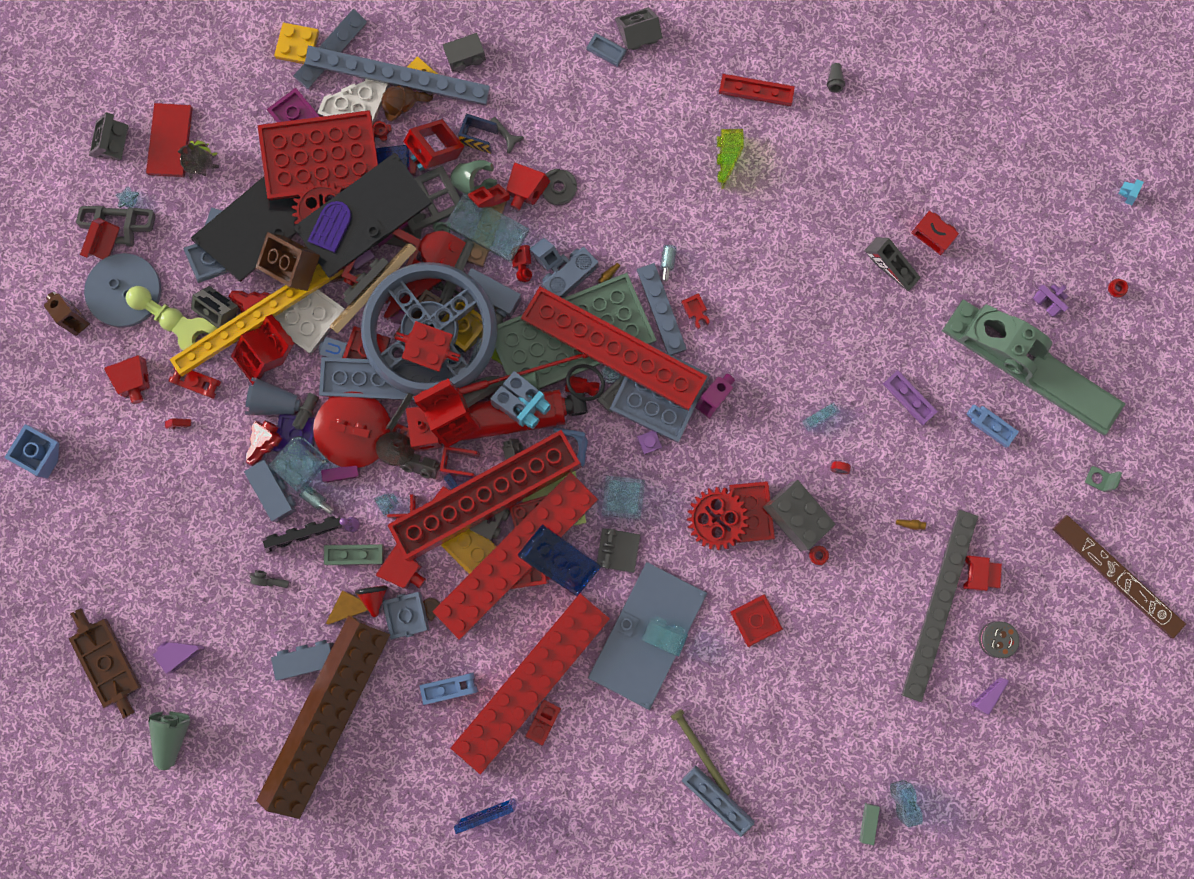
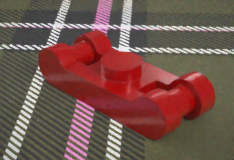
[168,367,221,399]

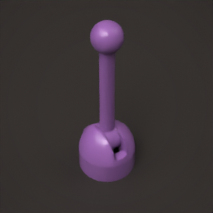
[340,517,360,533]

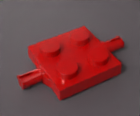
[394,321,461,372]

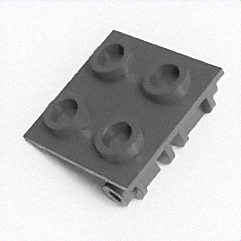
[596,528,640,573]

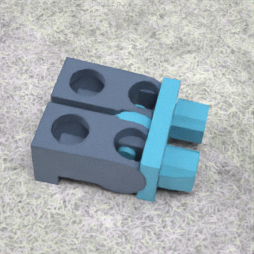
[490,371,551,429]

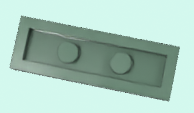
[324,544,384,565]

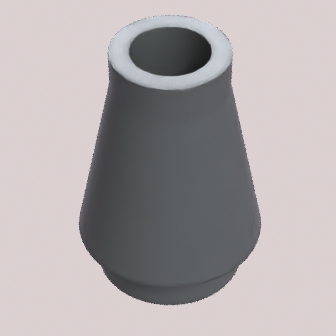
[827,63,845,93]

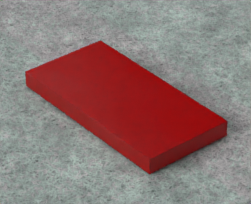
[146,103,193,177]

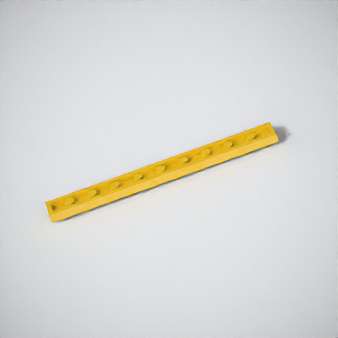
[169,264,343,376]

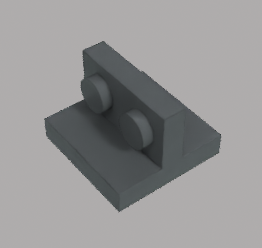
[89,112,128,161]

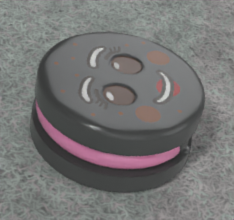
[979,621,1020,658]

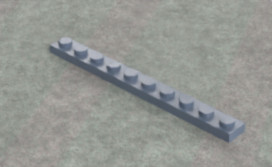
[304,45,490,105]

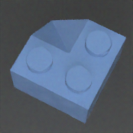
[4,424,59,479]

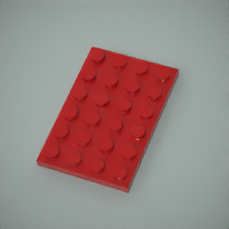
[257,110,378,201]

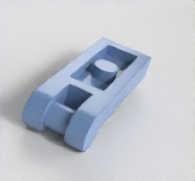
[419,672,478,705]

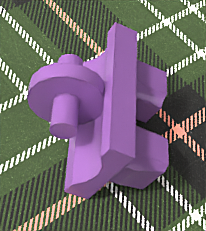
[1032,284,1069,317]

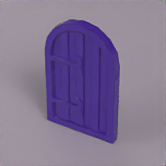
[308,201,352,253]

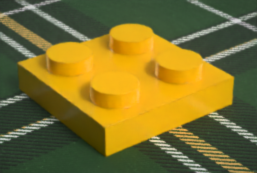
[274,22,319,64]

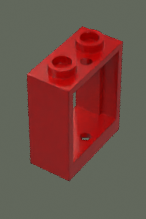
[403,119,465,170]

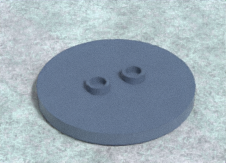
[84,253,162,328]

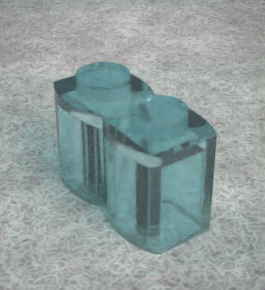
[641,616,688,657]
[890,780,923,828]

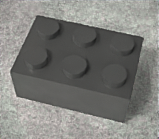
[763,480,836,551]

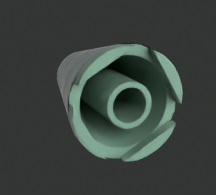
[148,711,190,770]

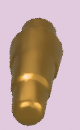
[597,263,620,284]
[896,519,926,530]

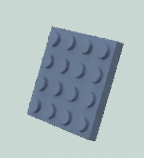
[609,345,710,443]

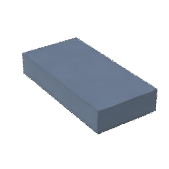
[586,33,627,67]

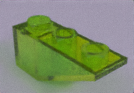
[716,129,744,189]

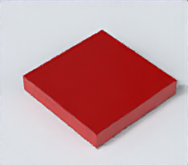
[730,594,783,647]

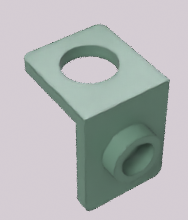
[1085,466,1122,492]

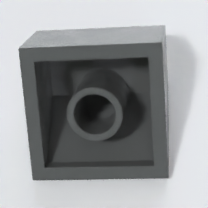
[615,7,663,50]

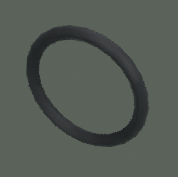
[566,364,605,401]

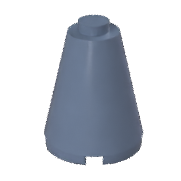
[245,377,301,416]

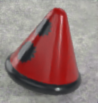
[355,585,388,617]

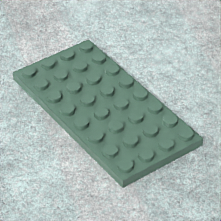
[495,273,657,389]

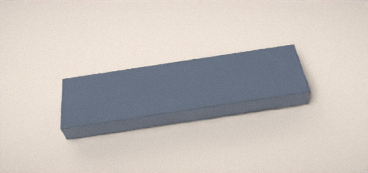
[682,765,755,837]

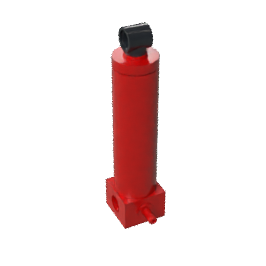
[406,389,588,452]

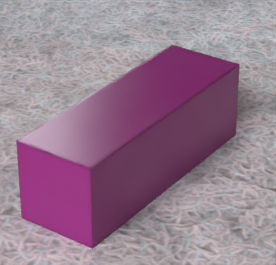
[321,466,360,483]

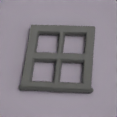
[407,165,465,234]

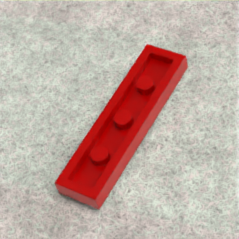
[719,74,795,107]

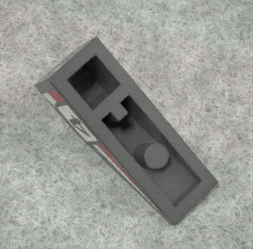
[864,237,921,291]

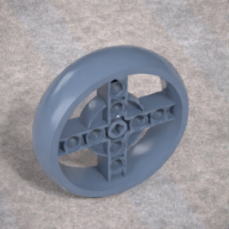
[361,262,498,396]

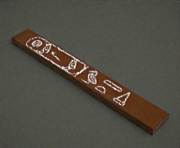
[1052,515,1186,638]

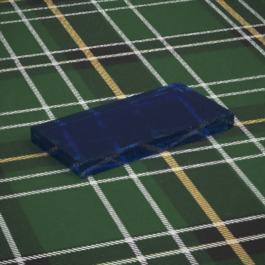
[518,524,601,596]

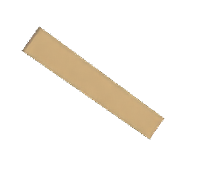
[330,244,416,334]

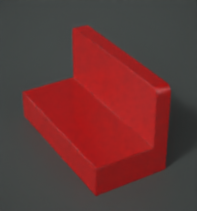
[80,218,120,260]

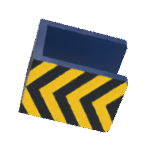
[458,113,499,154]

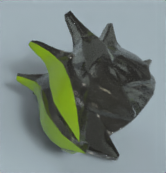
[178,140,219,179]

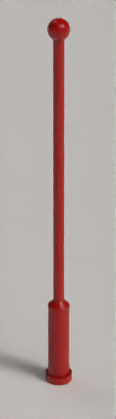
[457,353,588,395]

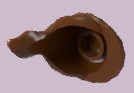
[381,86,433,121]

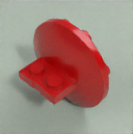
[313,392,392,468]

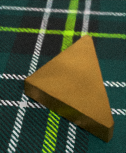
[326,590,368,625]

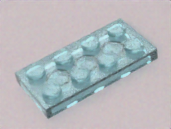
[445,193,529,263]

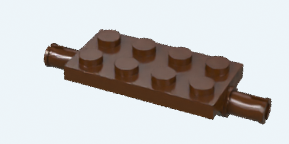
[68,608,142,719]

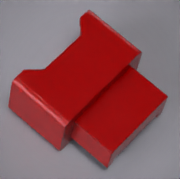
[963,555,1002,591]

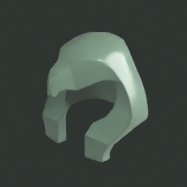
[450,160,497,196]

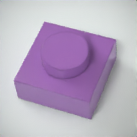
[637,431,662,455]

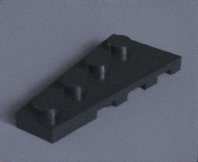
[263,516,342,553]

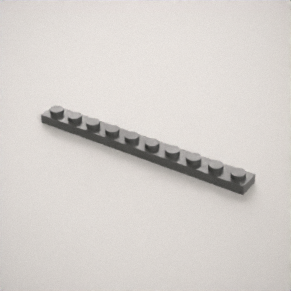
[901,510,978,702]

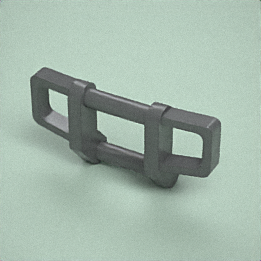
[76,206,155,247]

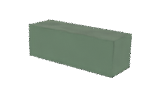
[859,803,880,845]

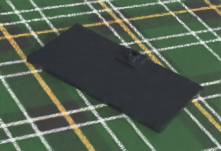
[293,153,432,278]
[191,177,328,282]

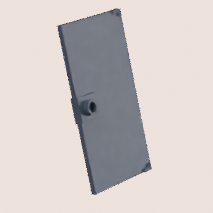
[588,562,708,710]

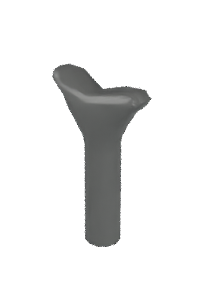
[490,117,524,154]

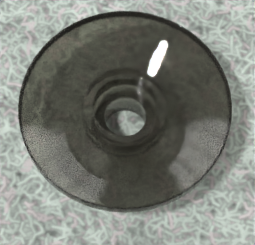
[376,432,415,466]

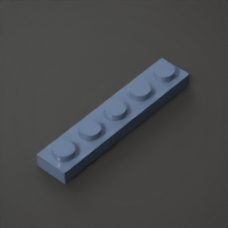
[293,8,367,89]
[637,263,686,355]

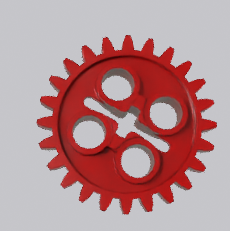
[292,180,343,224]
[687,487,750,550]

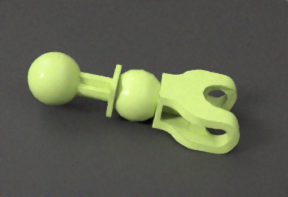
[126,286,218,350]

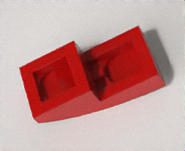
[468,184,510,208]
[525,700,561,746]

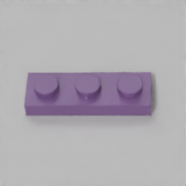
[883,370,938,425]

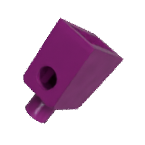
[695,374,735,419]

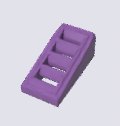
[970,678,1009,715]

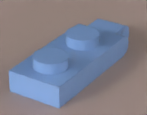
[966,405,1019,448]

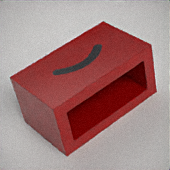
[911,211,959,256]

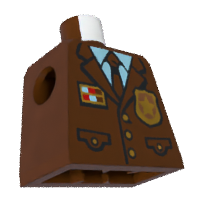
[44,292,90,336]

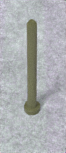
[670,709,730,795]

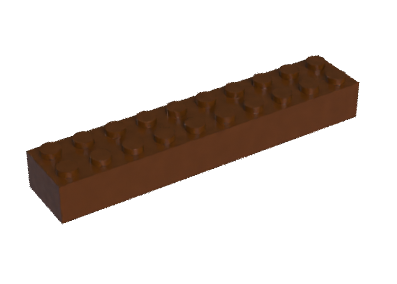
[256,615,390,819]

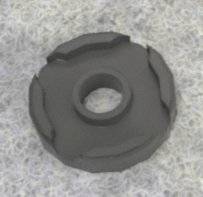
[542,169,577,205]

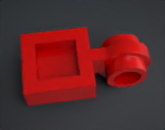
[511,244,532,283]

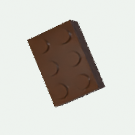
[255,232,320,291]

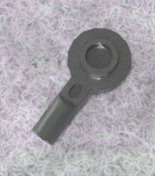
[249,570,289,588]

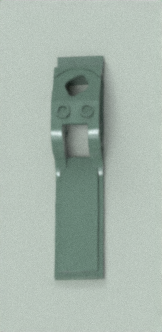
[942,299,1126,436]

